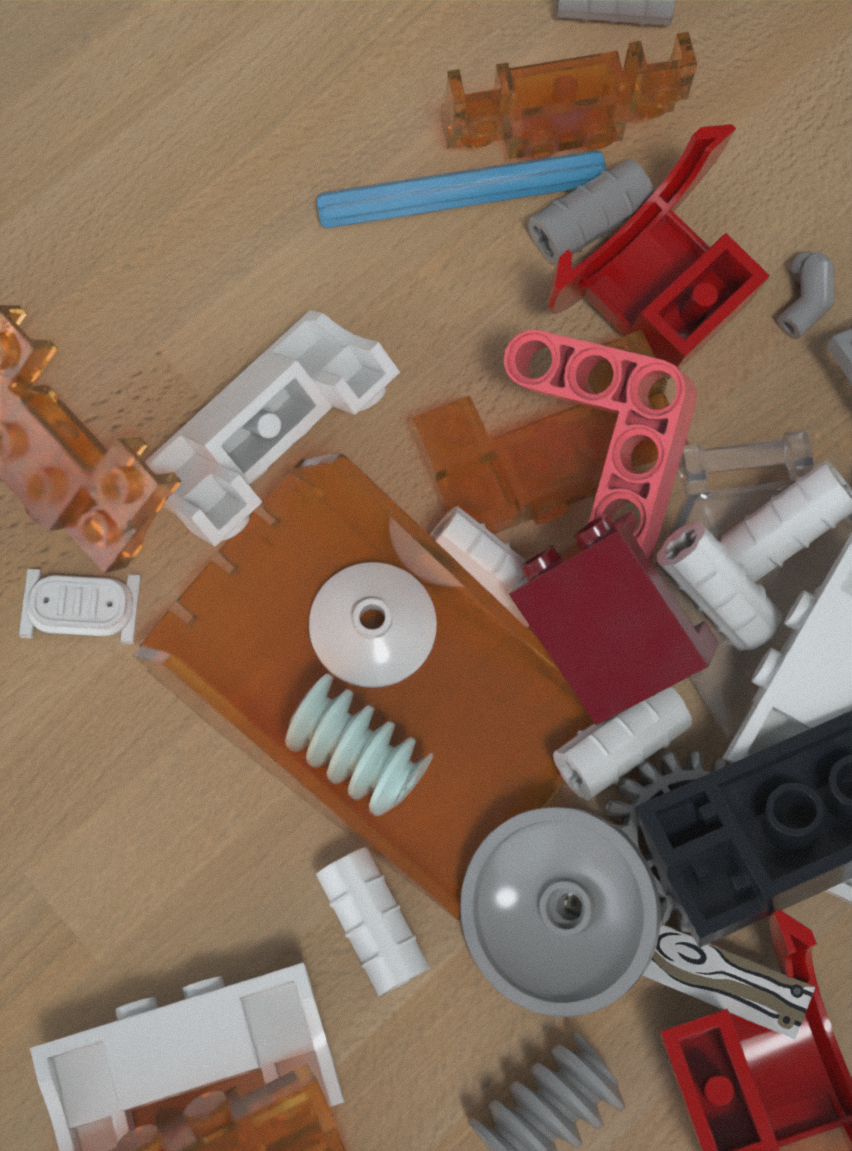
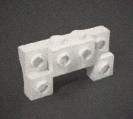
[131,310,400,546]
[723,533,852,763]
[30,962,345,1151]

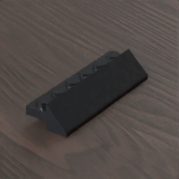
[635,710,852,948]

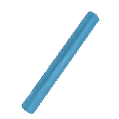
[317,150,606,228]

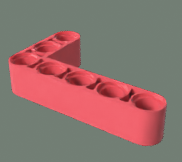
[504,330,697,563]

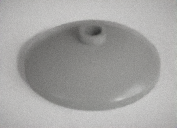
[460,807,661,1017]

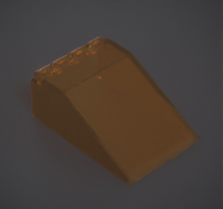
[133,453,594,922]

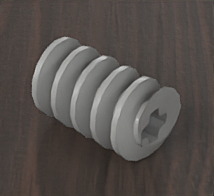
[468,1031,625,1151]

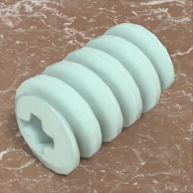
[285,674,434,816]

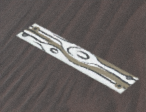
[565,894,815,1040]

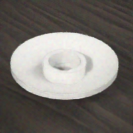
[309,562,437,688]

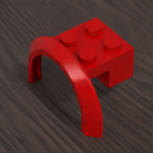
[548,124,770,380]
[659,910,852,1151]

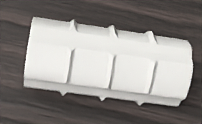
[721,460,852,582]
[422,506,529,629]
[657,522,782,651]
[553,687,692,801]
[316,847,430,997]

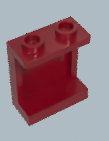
[509,512,719,725]

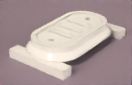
[19,569,142,644]

